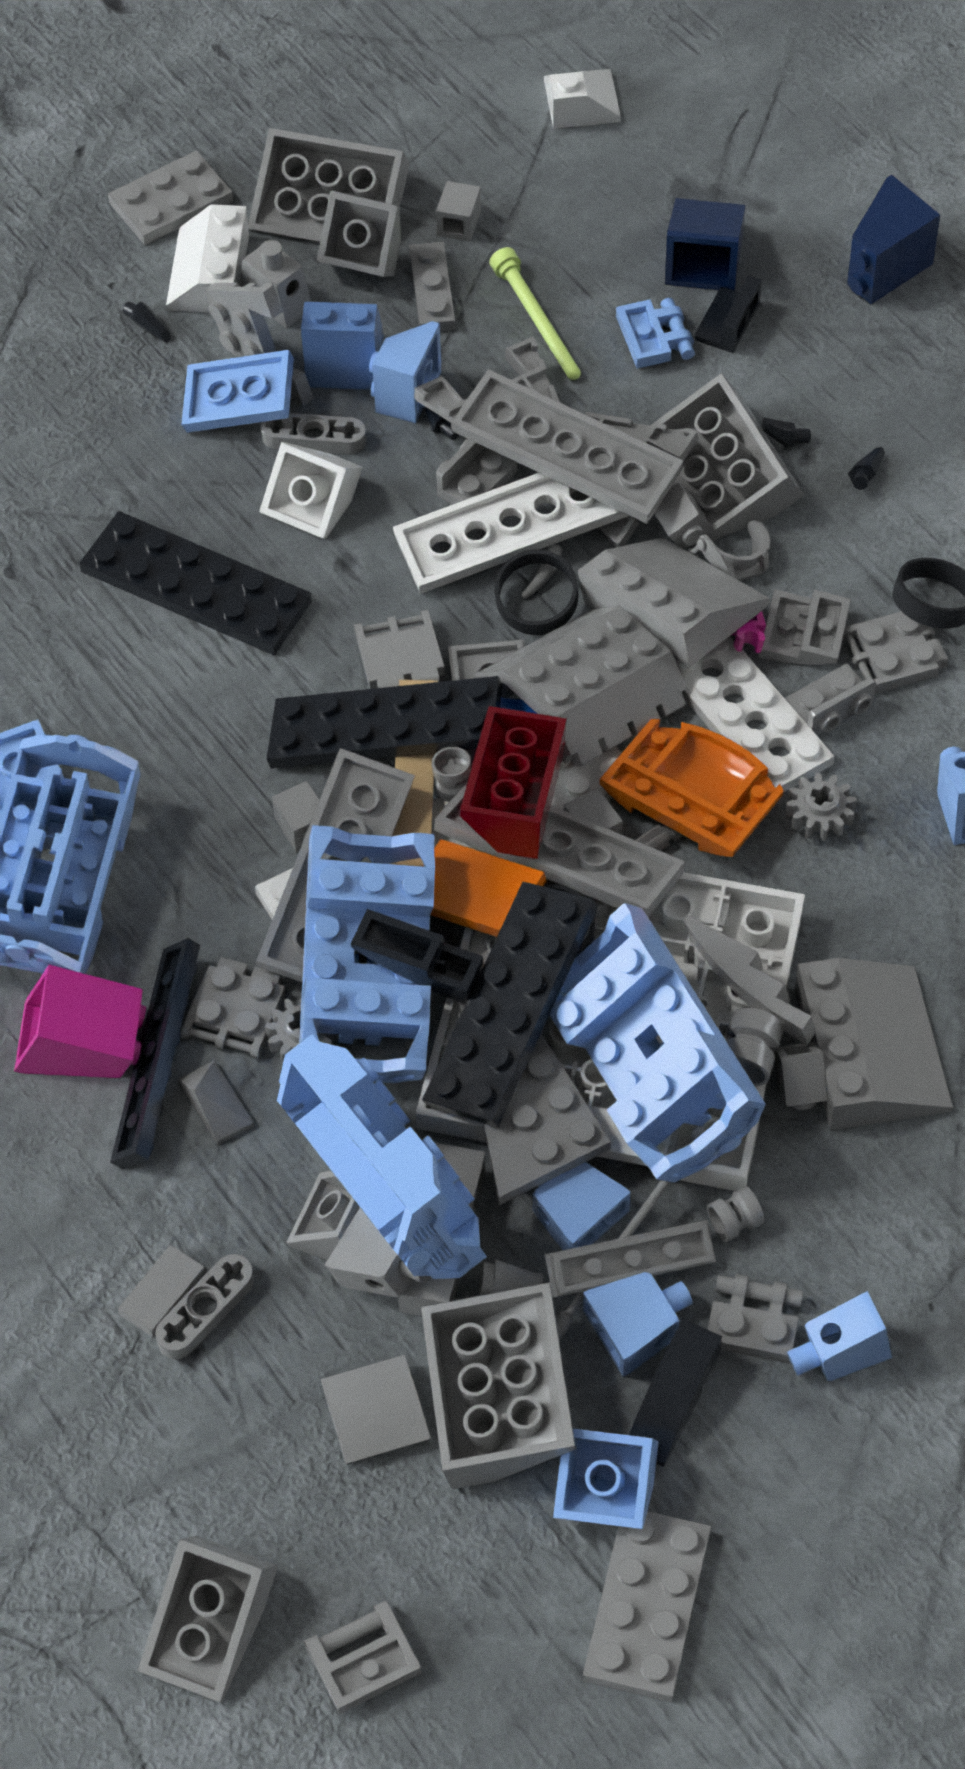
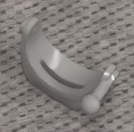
[687,520,770,581]

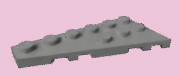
[458,950,611,1205]

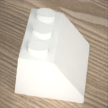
[166,204,249,313]

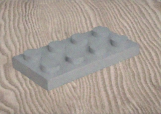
[582,1511,711,1703]

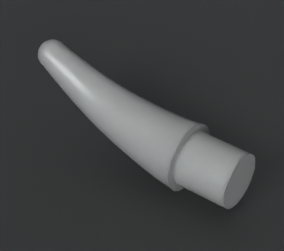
[521,544,563,599]

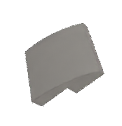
[758,589,851,665]
[320,1355,431,1464]

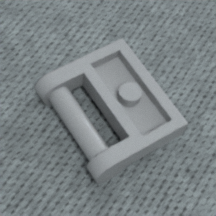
[303,1600,422,1714]

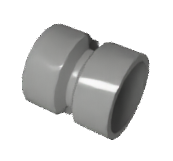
[726,1008,784,1086]

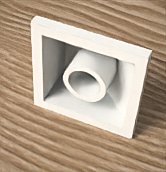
[544,69,621,129]
[259,442,363,539]

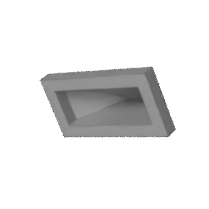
[178,1061,254,1145]

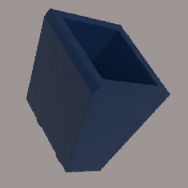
[847,175,940,304]
[665,198,746,291]

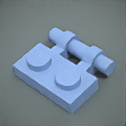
[616,298,695,369]

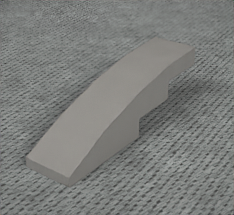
[684,916,816,1046]

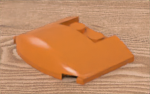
[599,719,784,857]

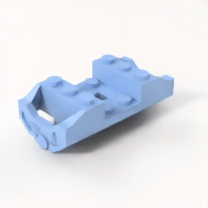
[0,734,140,974]
[299,825,435,1083]
[550,903,766,1183]
[277,1034,487,1279]

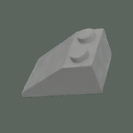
[138,1536,278,1702]

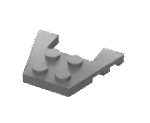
[204,283,314,407]
[414,337,559,422]
[570,412,699,548]

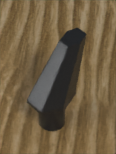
[123,301,171,343]
[424,406,459,440]
[762,418,811,448]
[848,447,885,490]

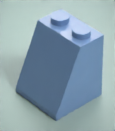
[301,302,384,390]

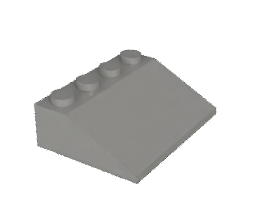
[248,128,410,243]
[650,373,804,541]
[578,537,770,667]
[795,958,953,1131]
[421,1283,576,1489]

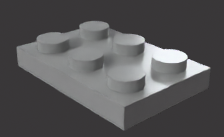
[108,150,233,245]

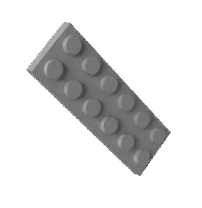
[451,369,684,523]
[256,748,415,982]
[434,782,685,917]

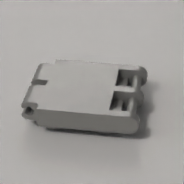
[354,610,445,689]
[842,611,949,694]
[181,957,286,1059]

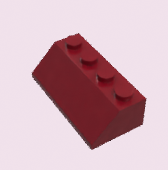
[459,706,567,859]

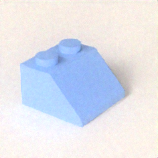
[369,321,441,423]
[553,1429,659,1529]

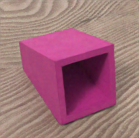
[14,965,146,1078]

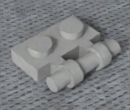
[708,1274,803,1363]

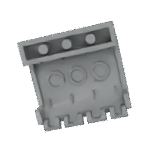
[475,606,687,767]

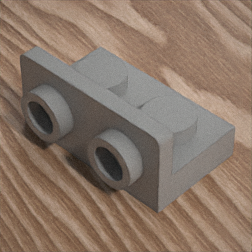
[436,439,518,505]
[785,663,876,735]

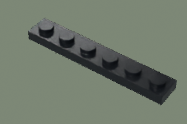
[110,938,200,1169]

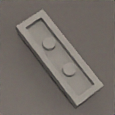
[409,242,455,332]

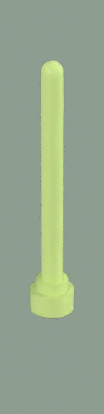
[489,247,581,380]

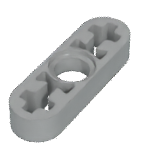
[261,413,366,454]
[155,1254,254,1359]

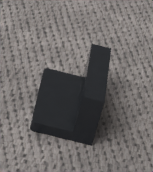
[695,275,762,353]

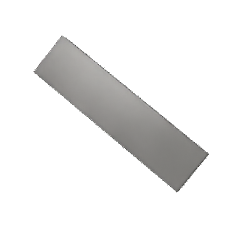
[544,1220,716,1297]

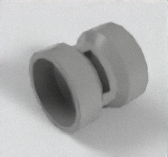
[431,747,472,802]
[707,1186,765,1242]

